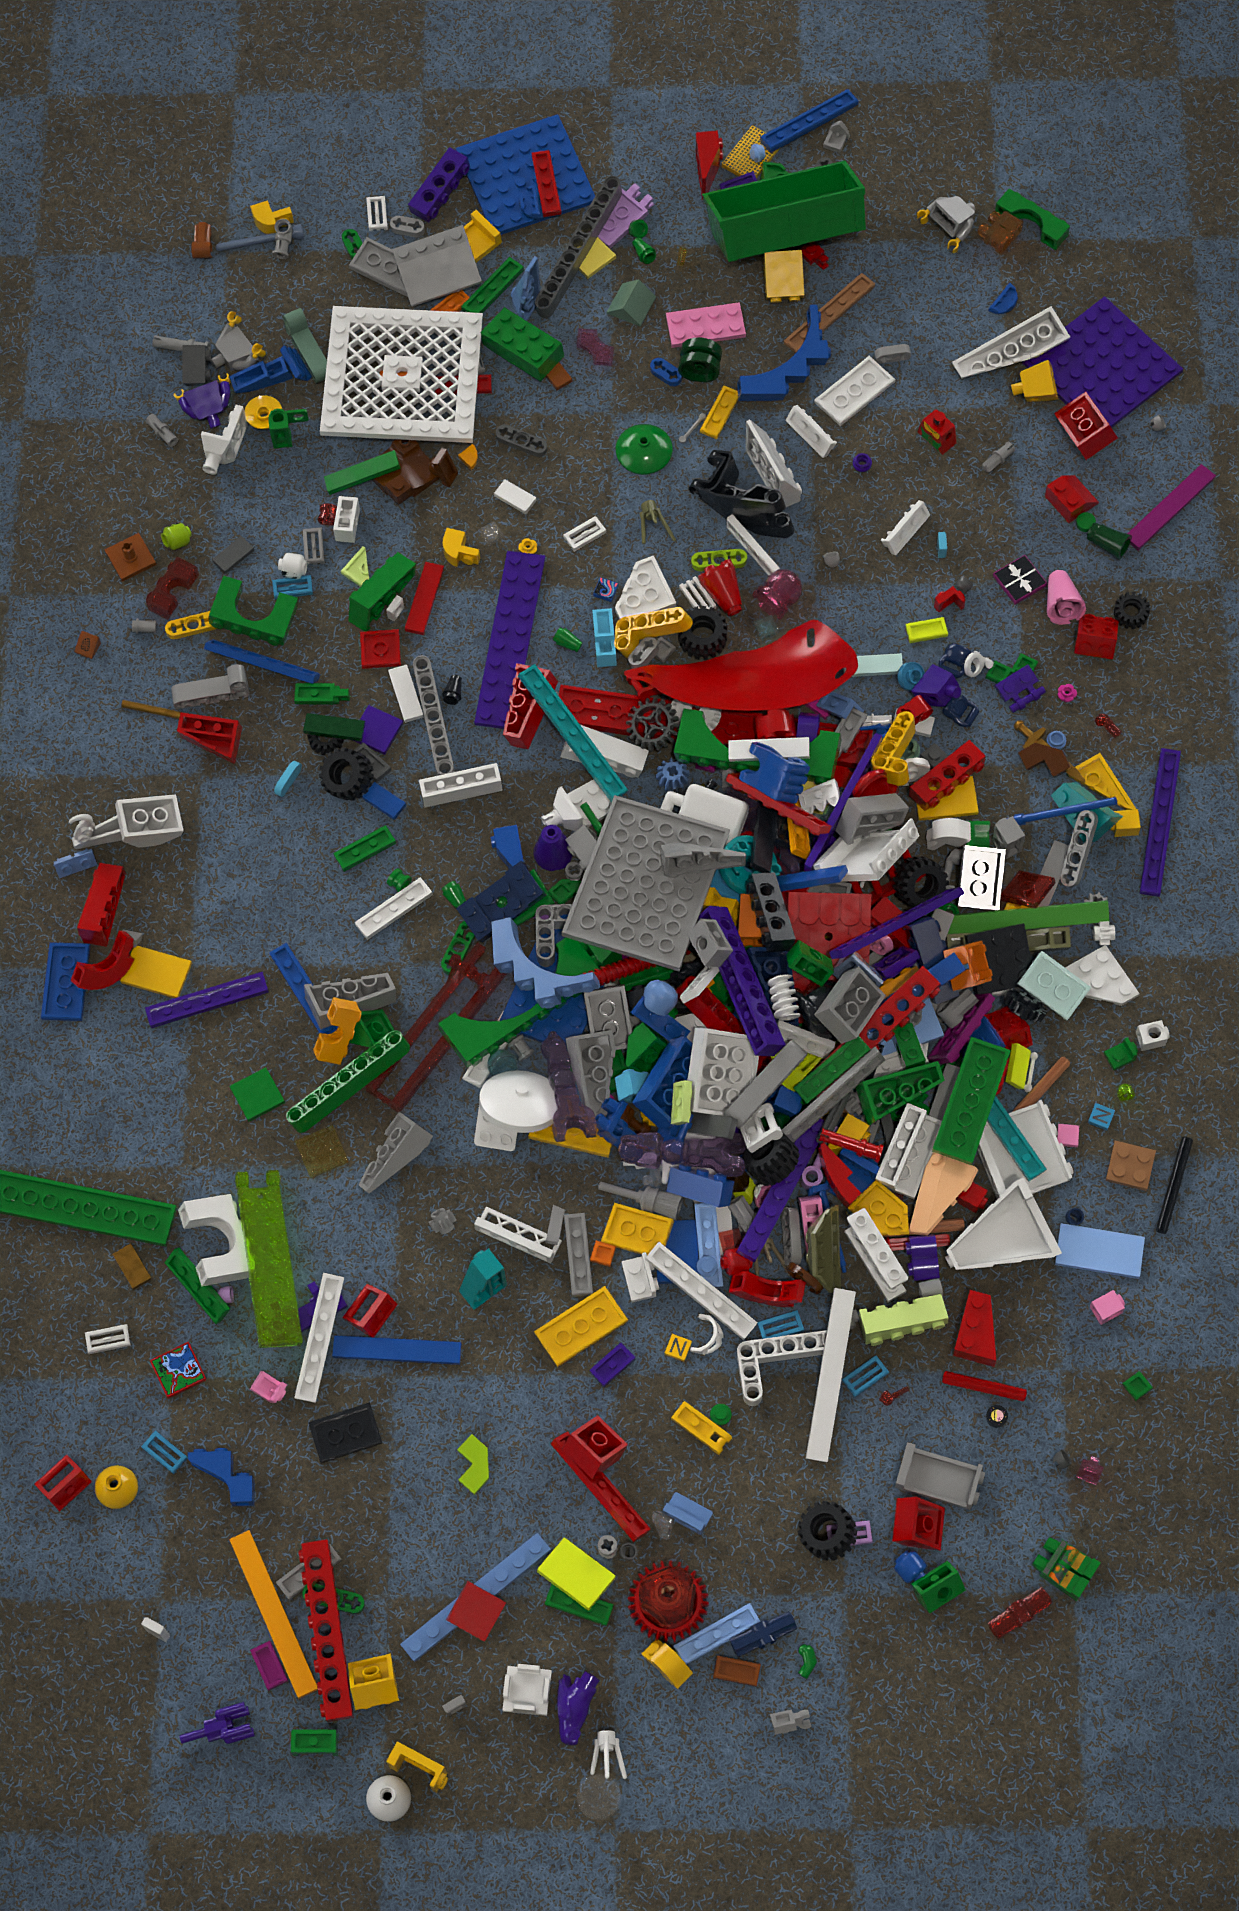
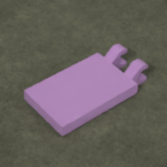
[588,184,654,249]

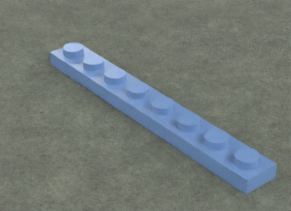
[400,1533,551,1662]

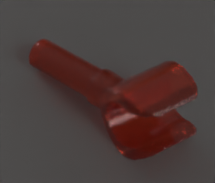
[879,1386,909,1406]

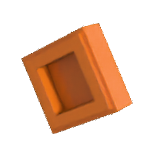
[590,1241,616,1267]

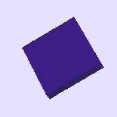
[352,705,403,755]

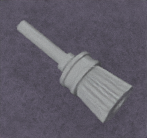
[598,1182,683,1221]

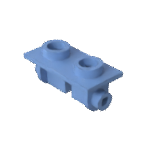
[54,848,97,878]

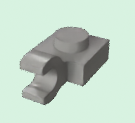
[770,1710,811,1735]

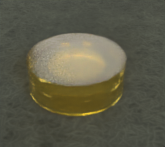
[676,247,687,266]

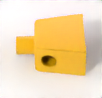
[1011,360,1058,402]

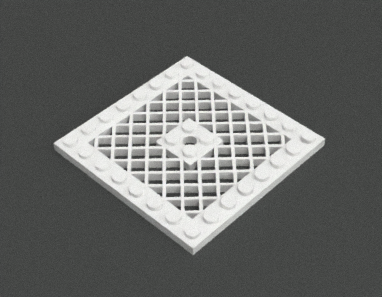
[320,306,483,443]

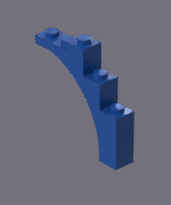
[737,305,831,401]

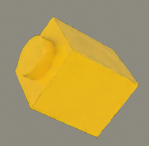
[1110,809,1141,837]

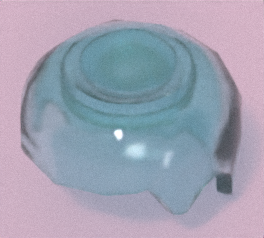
[487,1049,519,1076]

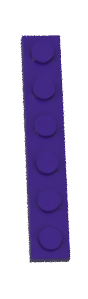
[145,972,269,1028]

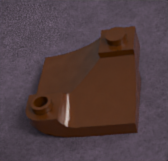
[371,439,440,505]

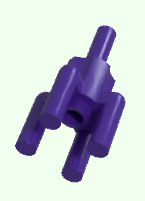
[179,1702,255,1744]

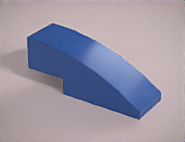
[229,356,293,393]

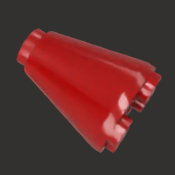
[698,559,742,617]

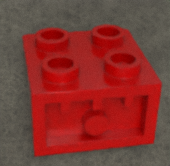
[984,1006,1033,1053]

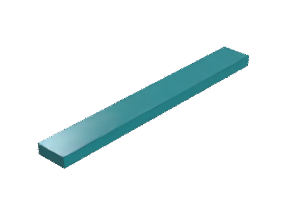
[518,664,628,802]

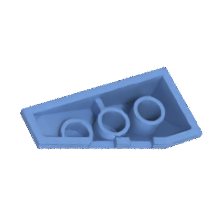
[511,256,540,321]

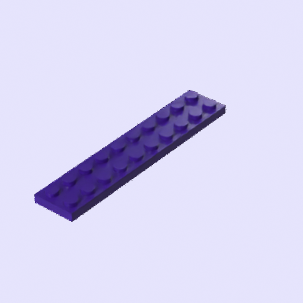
[474,551,546,729]

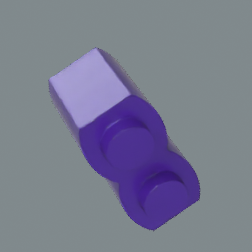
[905,1234,940,1281]

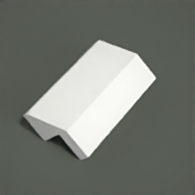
[875,1103,942,1200]

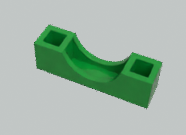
[995,189,1070,250]

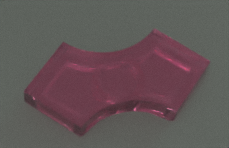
[577,328,614,366]

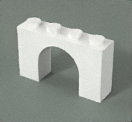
[178,1194,255,1287]

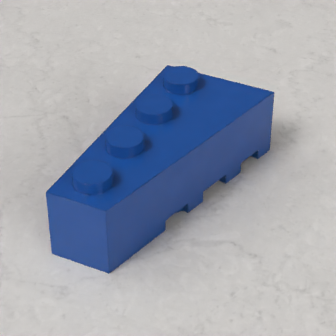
[632,1036,693,1129]

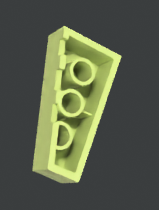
[859,1294,948,1346]

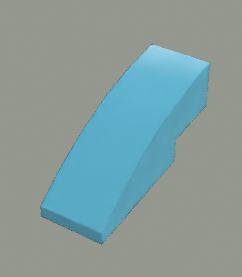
[592,608,617,667]

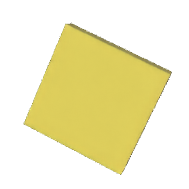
[570,237,616,279]

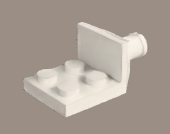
[201,405,248,475]
[541,779,612,831]

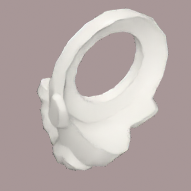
[964,651,994,677]

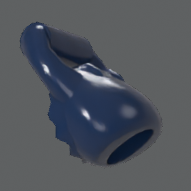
[939,643,972,679]
[943,695,979,727]

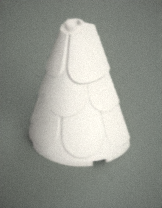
[945,1177,1062,1270]

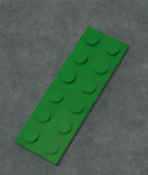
[932,1037,1011,1165]

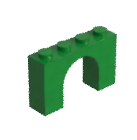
[209,576,298,646]

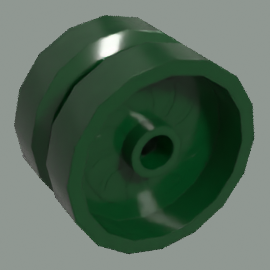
[678,337,722,383]

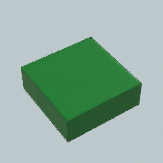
[1122,1371,1153,1401]

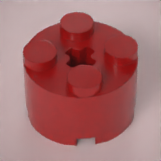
[755,709,797,739]

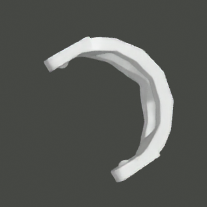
[690,1314,723,1355]

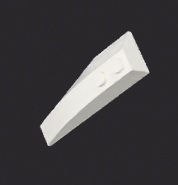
[952,306,1070,379]

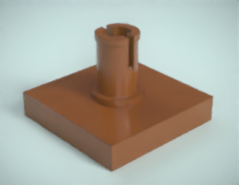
[105,533,157,582]

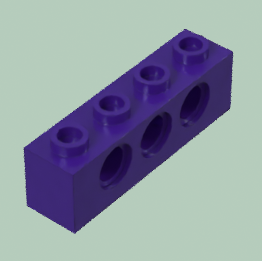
[408,147,470,223]

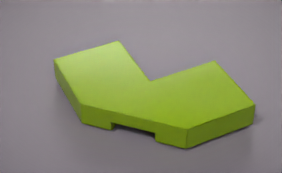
[457,1434,489,1495]

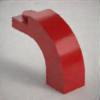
[71,930,134,990]
[729,1271,806,1307]

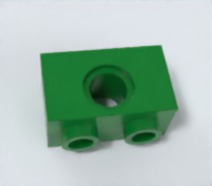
[786,940,834,986]
[892,1023,926,1070]
[911,1561,966,1614]

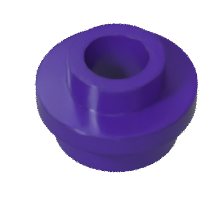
[853,453,872,472]

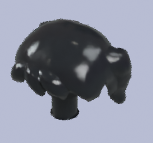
[792,980,837,1042]

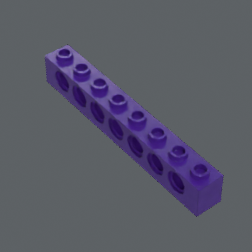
[698,906,786,1056]

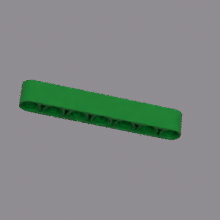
[286,1030,410,1133]

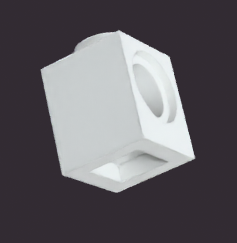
[1136,1020,1169,1051]

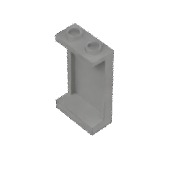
[895,1442,985,1510]

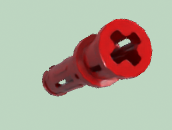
[819,1128,884,1163]

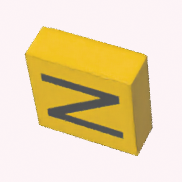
[664,1334,692,1362]

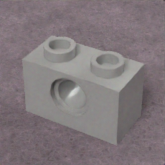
[688,919,733,967]

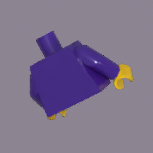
[174,373,231,429]

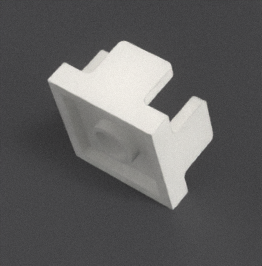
[503,1664,552,1716]

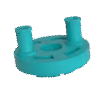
[719,835,782,894]

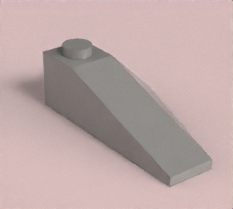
[359,1112,433,1194]

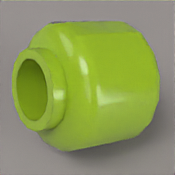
[161,522,191,550]

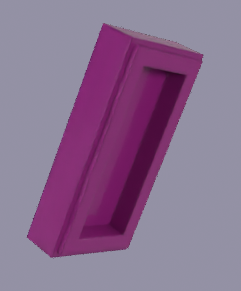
[250,1641,288,1691]

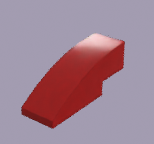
[818,1142,862,1208]

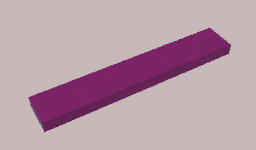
[1127,464,1216,551]

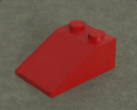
[696,130,723,200]
[1054,392,1118,460]

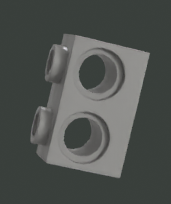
[992,816,1025,860]

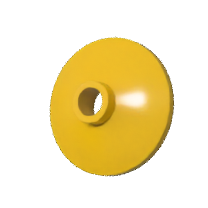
[244,395,282,429]

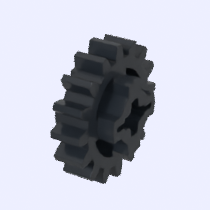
[1003,989,1047,1022]

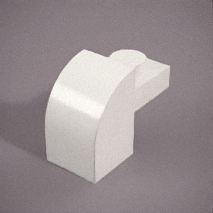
[926,818,971,850]

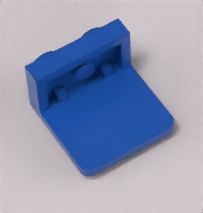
[824,1148,880,1198]

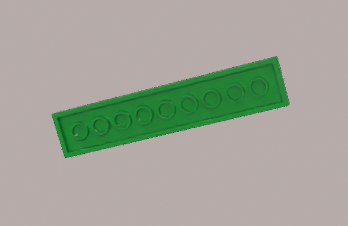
[0,1170,177,1247]

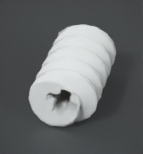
[768,975,800,1021]

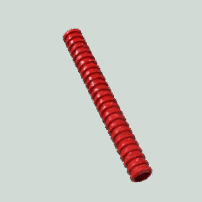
[583,950,692,986]

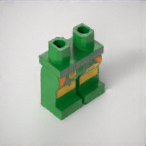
[1032,1537,1101,1601]

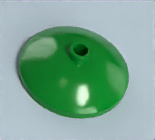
[616,424,673,475]

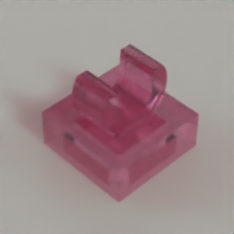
[1076,1455,1104,1485]

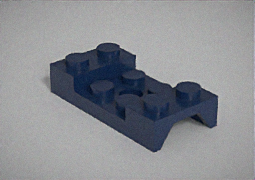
[456,861,547,943]

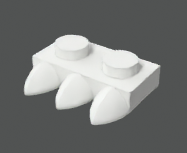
[798,779,841,814]

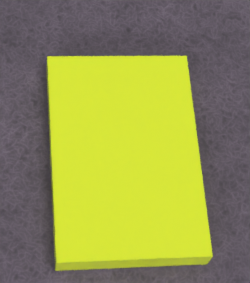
[537,1537,616,1611]

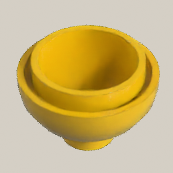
[95,1465,138,1509]

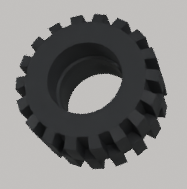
[678,606,727,660]
[319,748,374,801]
[893,856,949,908]
[742,1130,800,1186]
[798,1501,857,1561]

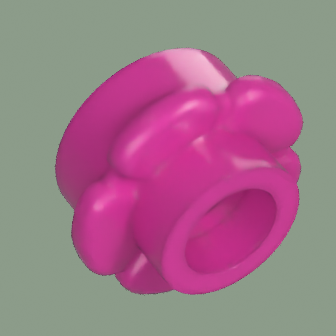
[1058,684,1077,702]

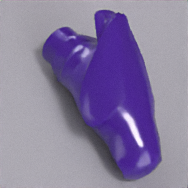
[557,1671,600,1746]

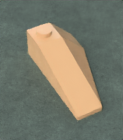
[909,1152,978,1236]

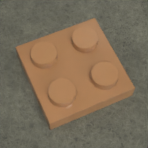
[1106,1141,1156,1191]

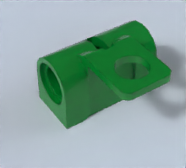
[268,409,309,449]

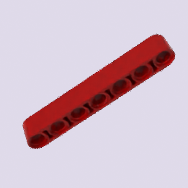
[676,976,783,1086]

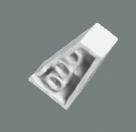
[560,725,649,778]

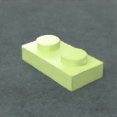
[671,1080,693,1125]

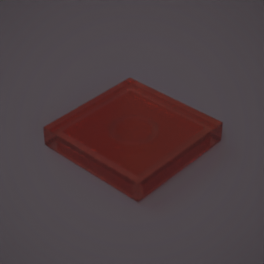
[1001,870,1056,908]

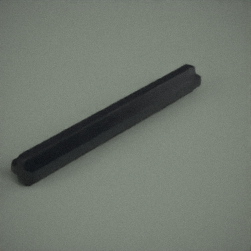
[1156,1136,1193,1234]

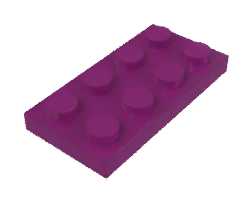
[927,993,995,1064]

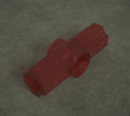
[987,1587,1053,1640]

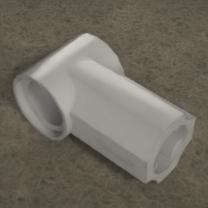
[936,988,979,1028]
[728,1195,756,1234]

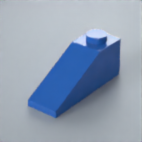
[490,825,524,869]

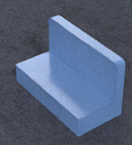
[816,691,864,719]
[663,1492,713,1535]

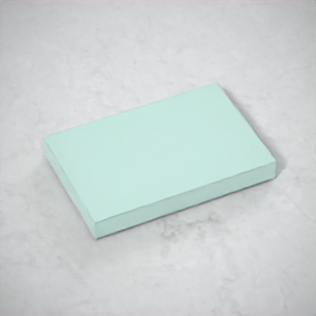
[1017,951,1091,1021]

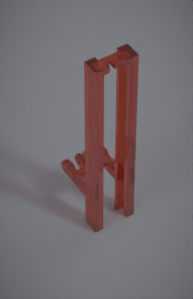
[365,942,508,1113]

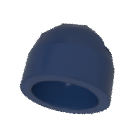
[1065,1208,1084,1225]

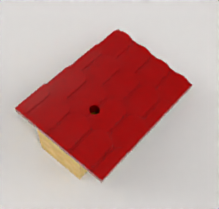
[788,892,871,1024]

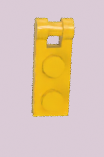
[671,1401,732,1455]

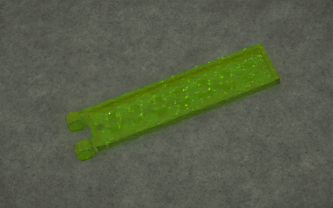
[235,1170,303,1348]

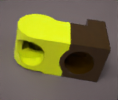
[723,1167,756,1204]

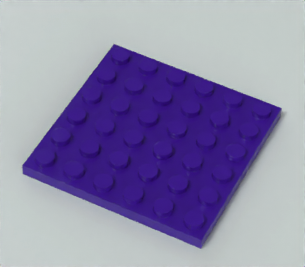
[1022,296,1183,428]

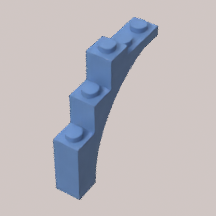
[491,917,600,1008]

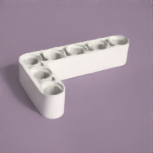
[737,1330,827,1406]

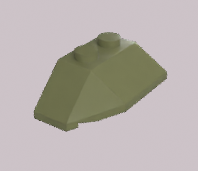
[805,1205,841,1293]

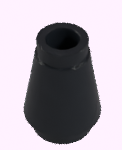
[442,675,462,705]

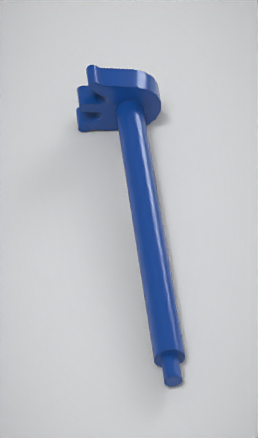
[807,1183,847,1273]

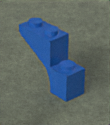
[188,1448,255,1506]

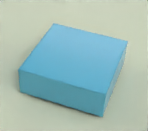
[937,532,947,558]

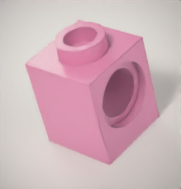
[1090,1290,1125,1325]

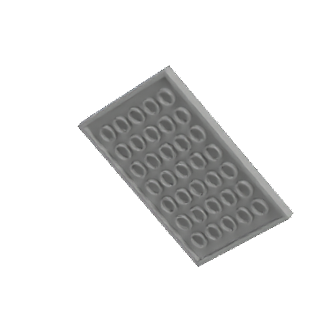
[562,795,730,971]

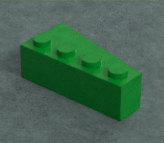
[348,552,416,632]
[855,1061,945,1125]

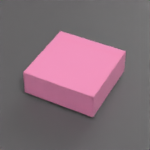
[1057,1124,1079,1147]

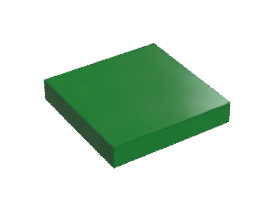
[229,1067,285,1122]

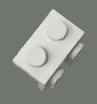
[474,1106,518,1151]

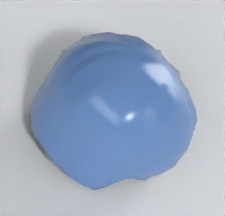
[643,980,678,1016]

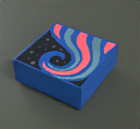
[593,577,619,602]

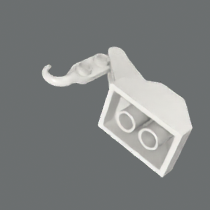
[69,794,183,849]

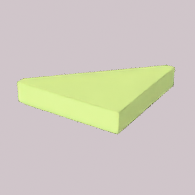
[341,546,369,587]

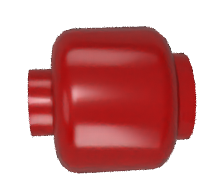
[720,1248,753,1276]

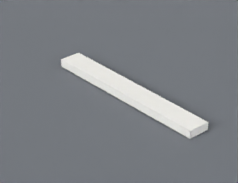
[806,1288,856,1462]

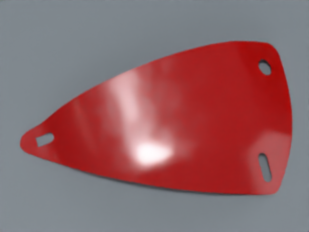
[624,620,858,711]

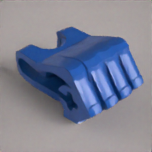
[739,742,810,803]

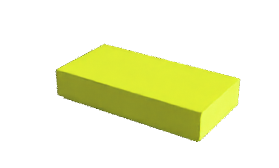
[905,617,948,643]
[1005,1043,1031,1089]

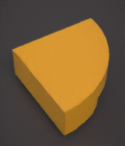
[458,444,478,470]

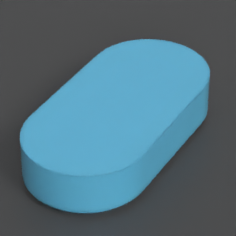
[274,761,302,797]

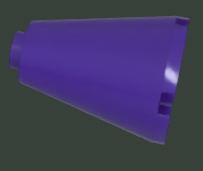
[533,825,573,871]

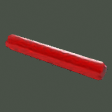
[942,1371,1027,1401]

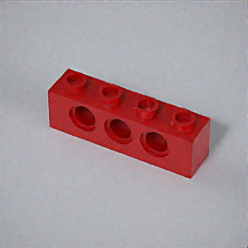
[909,740,986,811]

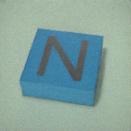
[1088,1103,1115,1130]

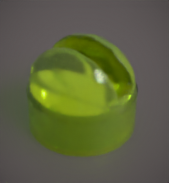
[1117,1084,1135,1101]

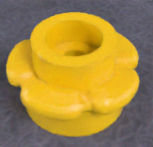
[518,538,537,554]

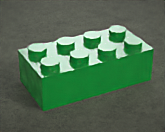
[480,307,564,382]

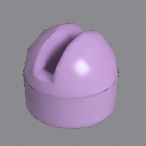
[218,1286,234,1303]

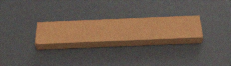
[784,273,875,353]

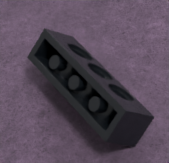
[746,872,796,953]

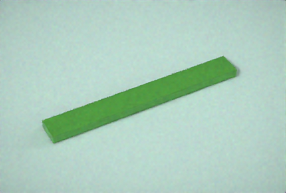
[948,900,1110,934]

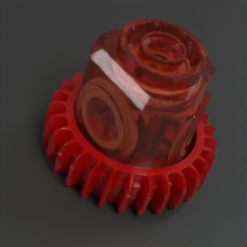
[628,1560,709,1643]

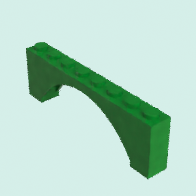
[674,708,842,785]
[438,937,599,1068]

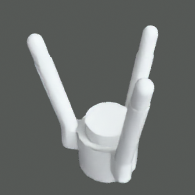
[590,1731,627,1779]

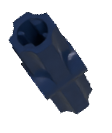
[730,1611,797,1658]

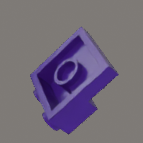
[871,946,920,981]

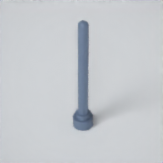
[215,224,304,251]

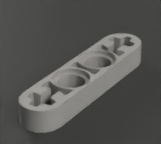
[1060,810,1098,887]

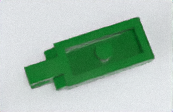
[294,683,350,705]

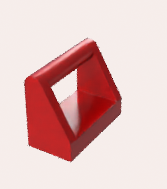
[342,1284,398,1338]
[34,1454,92,1512]

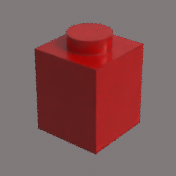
[956,1182,989,1213]

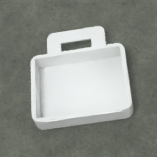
[660,784,749,844]

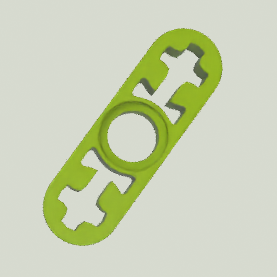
[691,549,747,571]

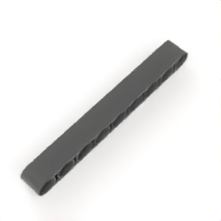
[535,176,622,318]

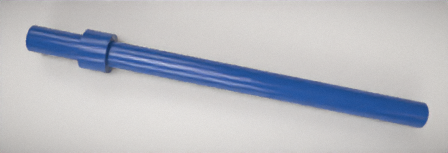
[1007,797,1117,826]

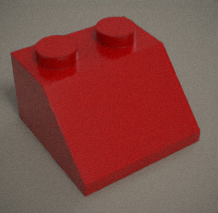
[1045,475,1099,523]
[892,1497,945,1551]

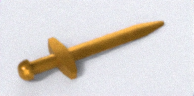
[1014,720,1085,783]

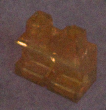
[978,211,1023,255]

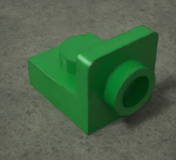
[1104,1037,1138,1071]

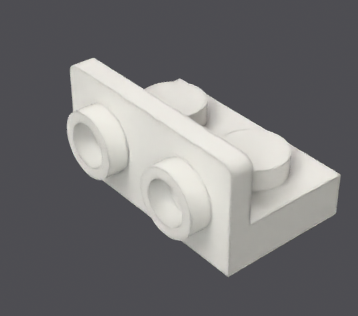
[621,1252,659,1303]

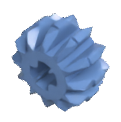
[656,758,690,792]

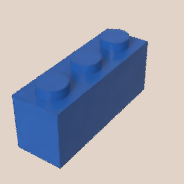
[666,1163,734,1208]

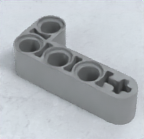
[171,664,249,709]

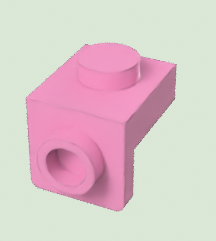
[250,1371,287,1403]

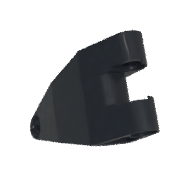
[688,450,794,538]

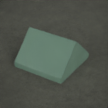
[607,279,656,326]

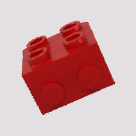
[1074,614,1119,659]

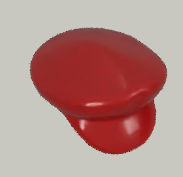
[852,769,890,797]

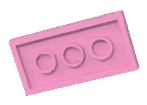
[666,302,746,348]

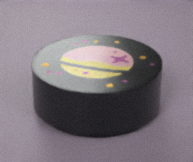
[986,1405,1008,1428]

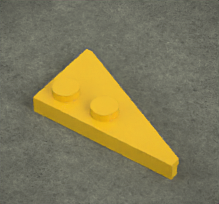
[1068,753,1136,810]

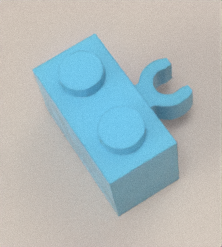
[615,1069,649,1103]

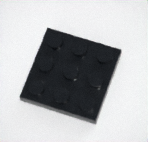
[964,923,1032,994]

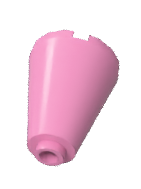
[1047,570,1086,625]

